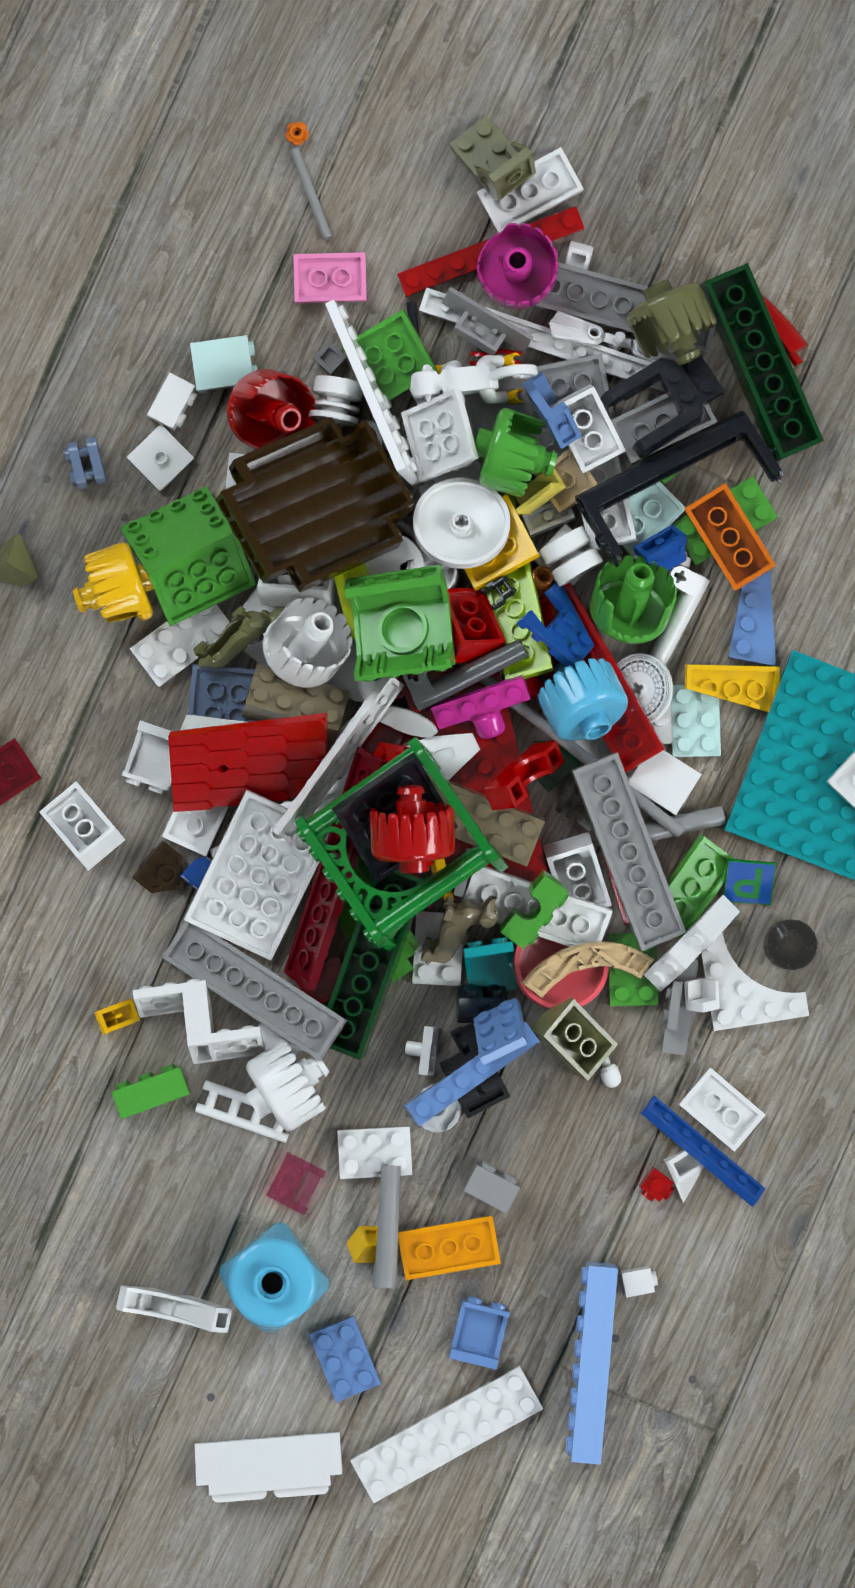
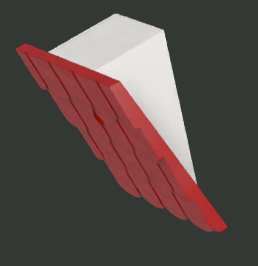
[168,713,329,812]

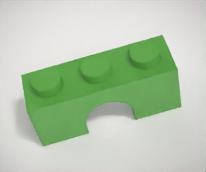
[499,870,568,949]

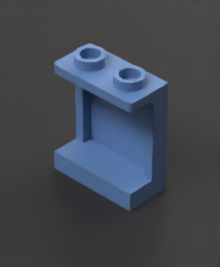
[522,372,582,449]
[449,1296,510,1370]

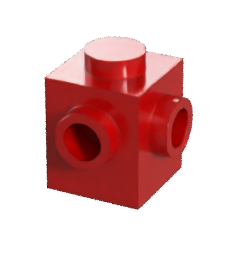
[639,1167,674,1202]

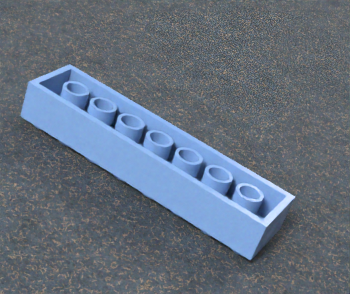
[565,1261,618,1465]

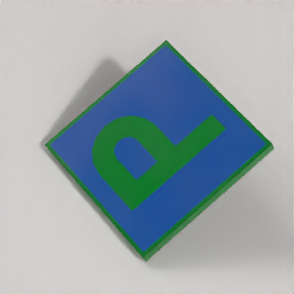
[723,859,776,905]

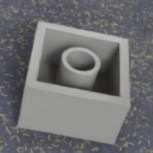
[463,1161,520,1214]

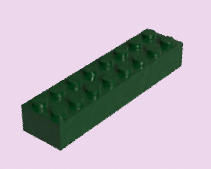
[700,263,824,461]
[327,868,428,1060]

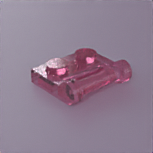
[266,1152,327,1215]

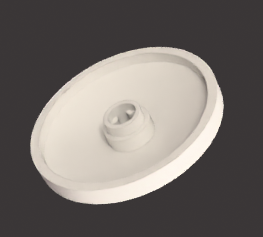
[413,478,510,569]

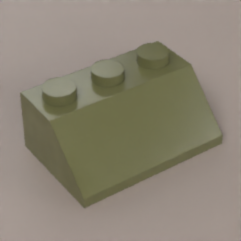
[531,998,618,1081]

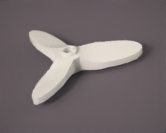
[331,656,438,748]

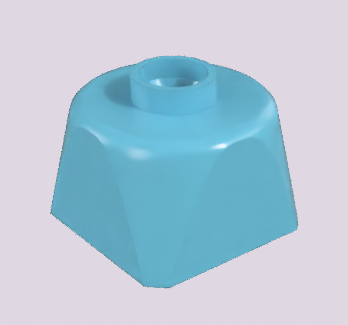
[220,1223,329,1332]

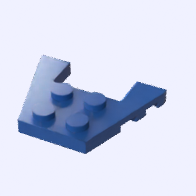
[516,582,595,668]

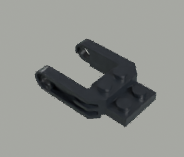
[600,354,725,458]

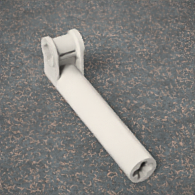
[649,566,710,666]

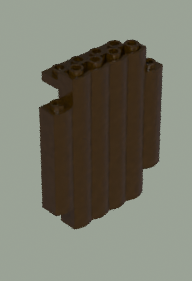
[216,417,415,593]

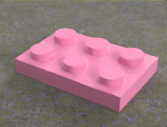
[293,252,367,304]

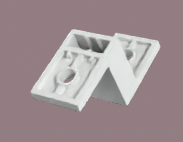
[133,979,265,1064]

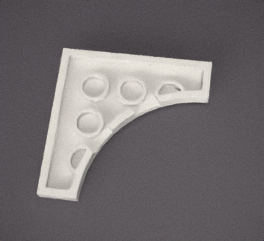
[701,932,809,1031]

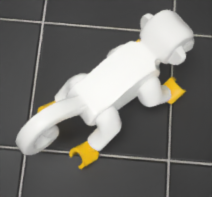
[411,353,538,405]

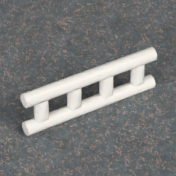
[195,1080,289,1143]

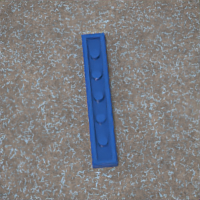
[641,1096,766,1207]

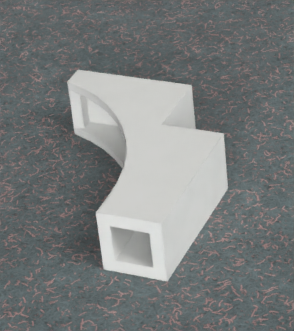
[644,895,740,992]
[116,1285,233,1333]

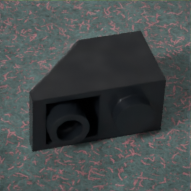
[456,984,508,1023]

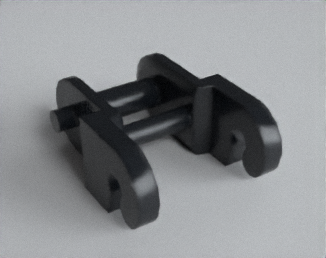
[480,576,517,610]

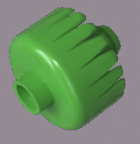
[475,408,558,497]
[590,555,677,644]

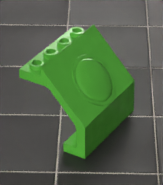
[344,564,456,682]

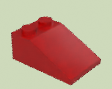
[448,588,506,663]

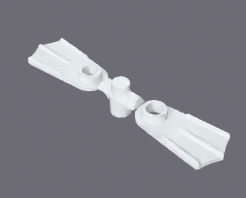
[548,311,677,362]

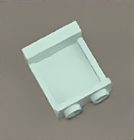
[190,335,257,394]

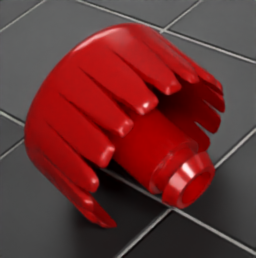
[227,369,317,450]
[369,785,455,873]

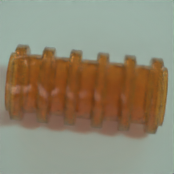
[532,566,554,601]

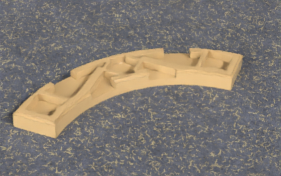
[522,941,655,998]

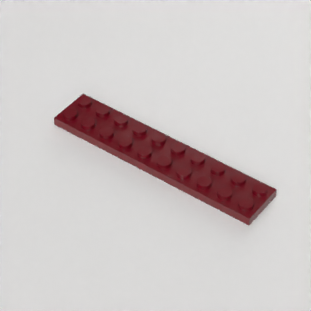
[284,747,388,991]

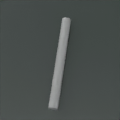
[290,147,332,240]

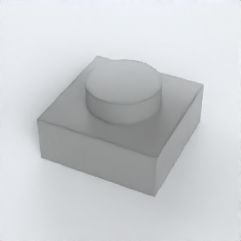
[313,341,347,376]

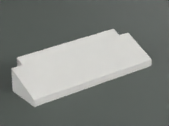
[195,1432,343,1503]

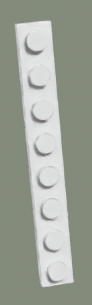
[273,677,404,843]

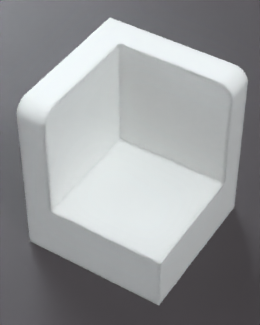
[684,977,720,1013]

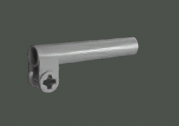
[644,806,726,841]
[373,1165,401,1288]

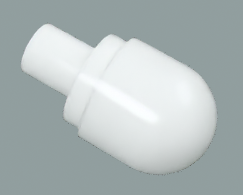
[599,1057,621,1088]

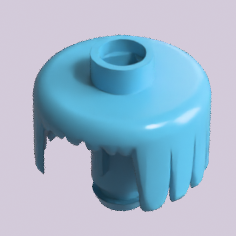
[537,658,628,741]

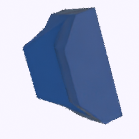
[633,524,687,571]

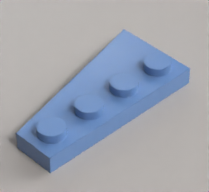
[728,571,776,666]

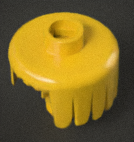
[72,542,154,623]

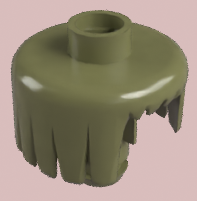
[626,279,717,365]

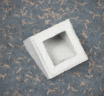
[565,241,594,270]

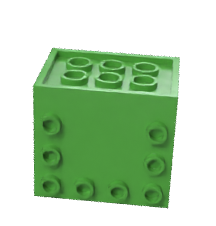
[120,486,256,626]

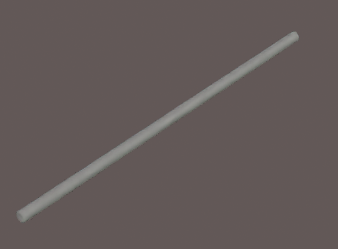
[456,663,685,838]

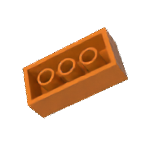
[684,483,776,591]

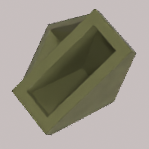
[0,534,39,586]

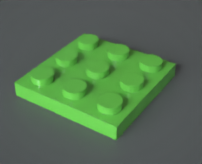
[341,309,439,401]

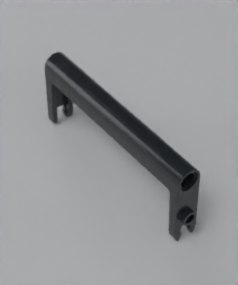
[575,411,784,567]

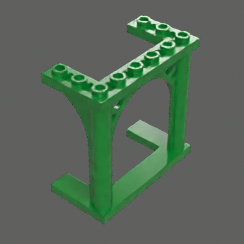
[295,737,509,951]

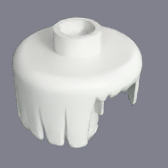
[263,597,352,688]
[246,1040,329,1131]

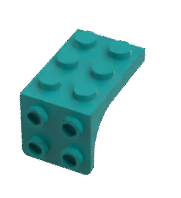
[463,937,517,990]

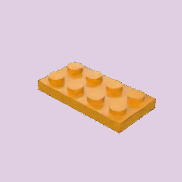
[398,1215,501,1280]

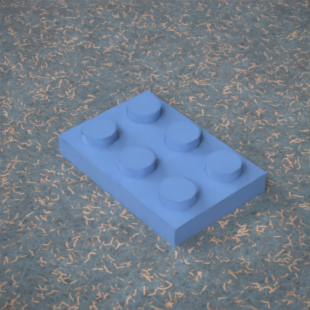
[473,997,528,1065]
[309,1316,381,1402]

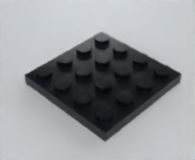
[331,753,458,882]

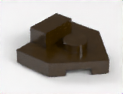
[132,840,185,893]

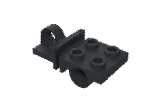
[439,1022,510,1118]

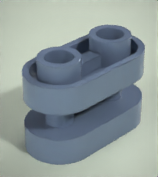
[64,436,107,490]

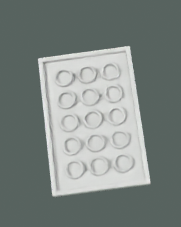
[184,789,329,960]

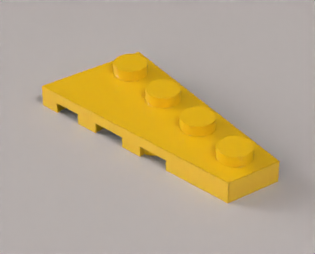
[684,664,780,712]

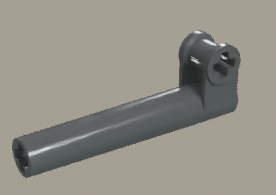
[403,639,528,711]

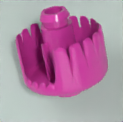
[477,223,558,309]

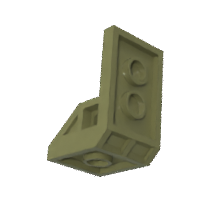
[449,115,536,202]

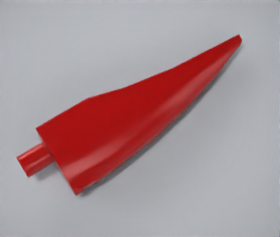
[761,294,808,367]

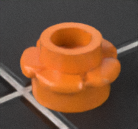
[285,122,309,145]

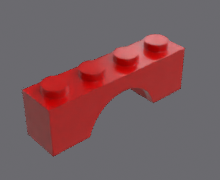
[484,741,565,811]

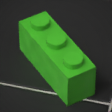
[111,1064,191,1119]

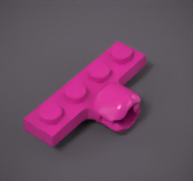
[431,675,531,739]

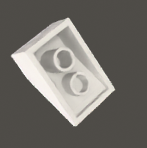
[549,384,626,473]
[40,781,125,871]
[543,832,612,907]

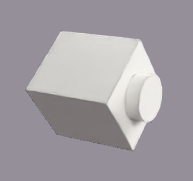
[620,1266,658,1298]

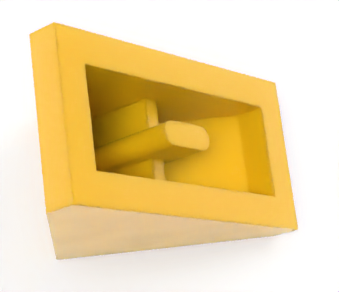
[94,998,140,1035]

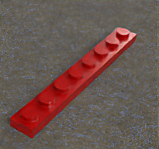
[397,206,585,297]

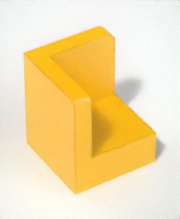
[347,1226,378,1263]

